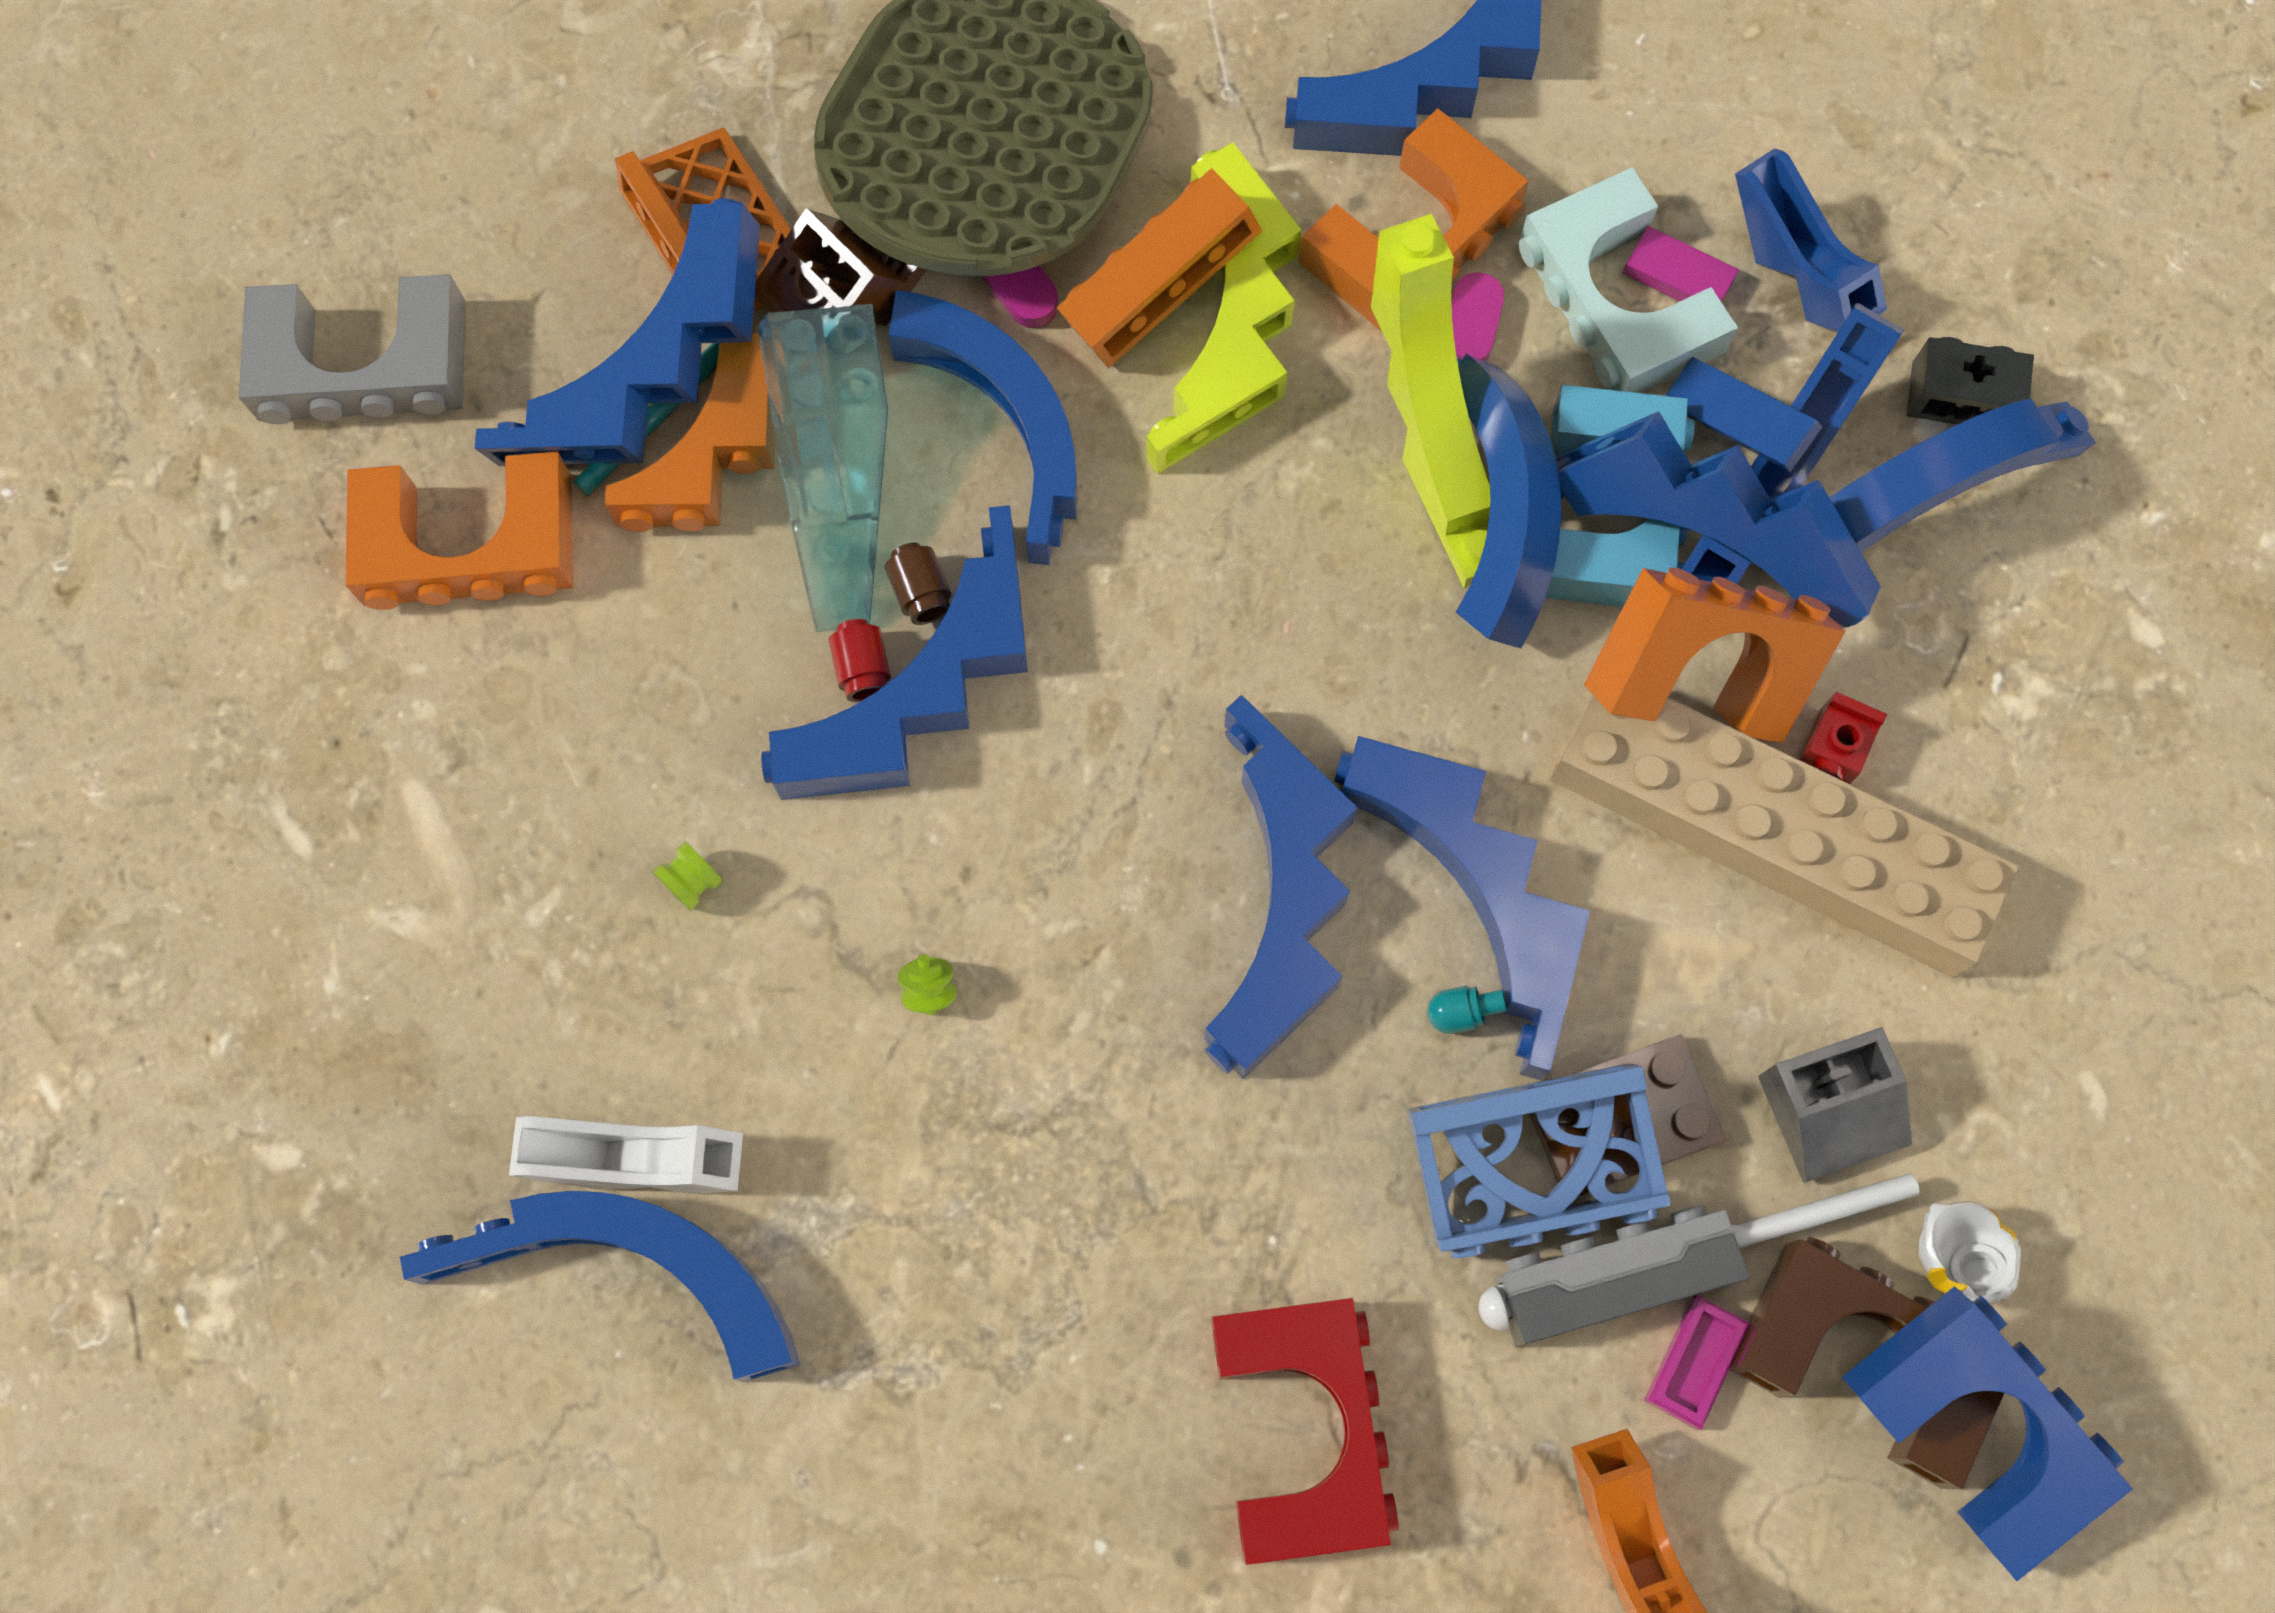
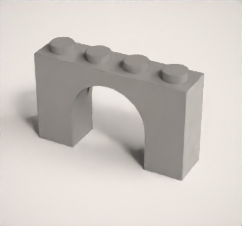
[239,274,466,424]

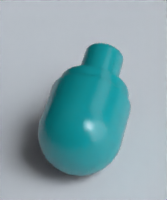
[1427,985,1508,1034]

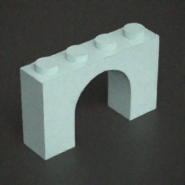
[1519,167,1738,393]

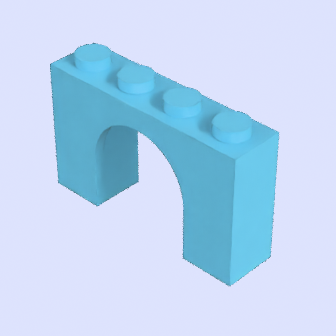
[1546,385,1694,607]

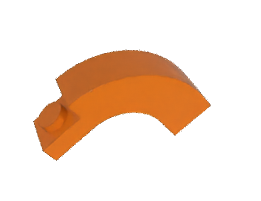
[1571,1429,1708,1613]

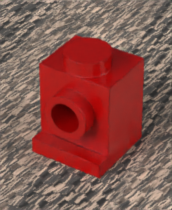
[1799,692,1887,784]

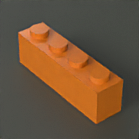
[1056,168,1262,369]

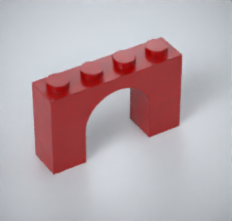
[1211,1298,1399,1565]

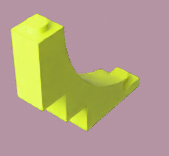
[1146,142,1302,474]
[1371,213,1490,589]

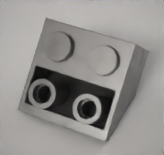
[1758,1027,1912,1183]

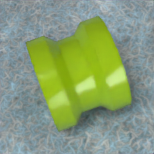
[652,842,723,911]

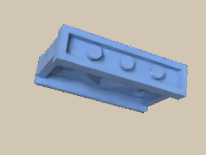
[1407,1063,1671,1258]

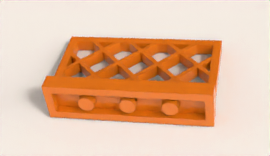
[615,127,791,312]

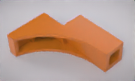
[604,333,780,532]

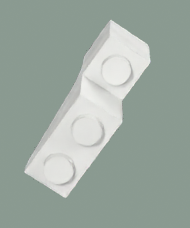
[509,1116,743,1194]

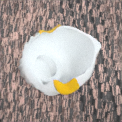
[1918,1201,2021,1303]

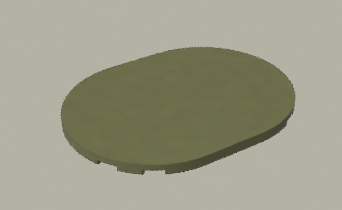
[814,0,1153,276]

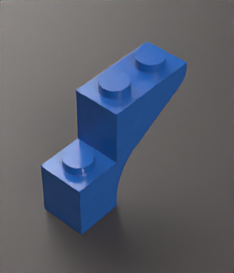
[1735,148,1887,332]

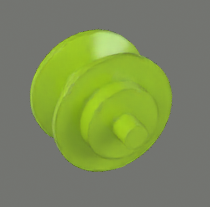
[897,954,957,1015]

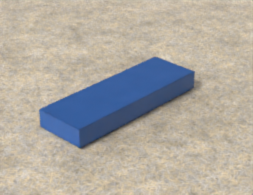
[1665,356,1822,472]

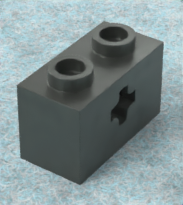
[1906,337,2034,425]

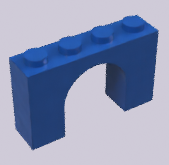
[1842,1286,2133,1581]

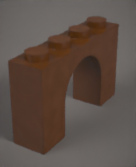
[1730,1237,2005,1489]

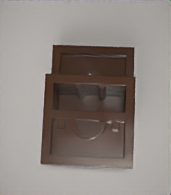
[755,208,927,359]

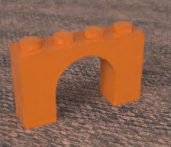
[1299,108,1529,331]
[346,451,573,610]
[1584,568,1846,743]

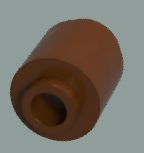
[884,542,952,625]

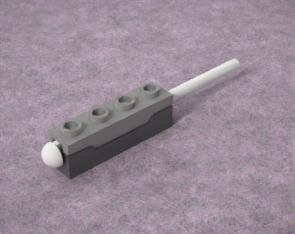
[1478,1173,1920,1347]

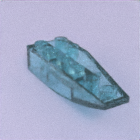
[757,304,888,633]

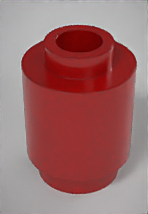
[828,619,891,702]

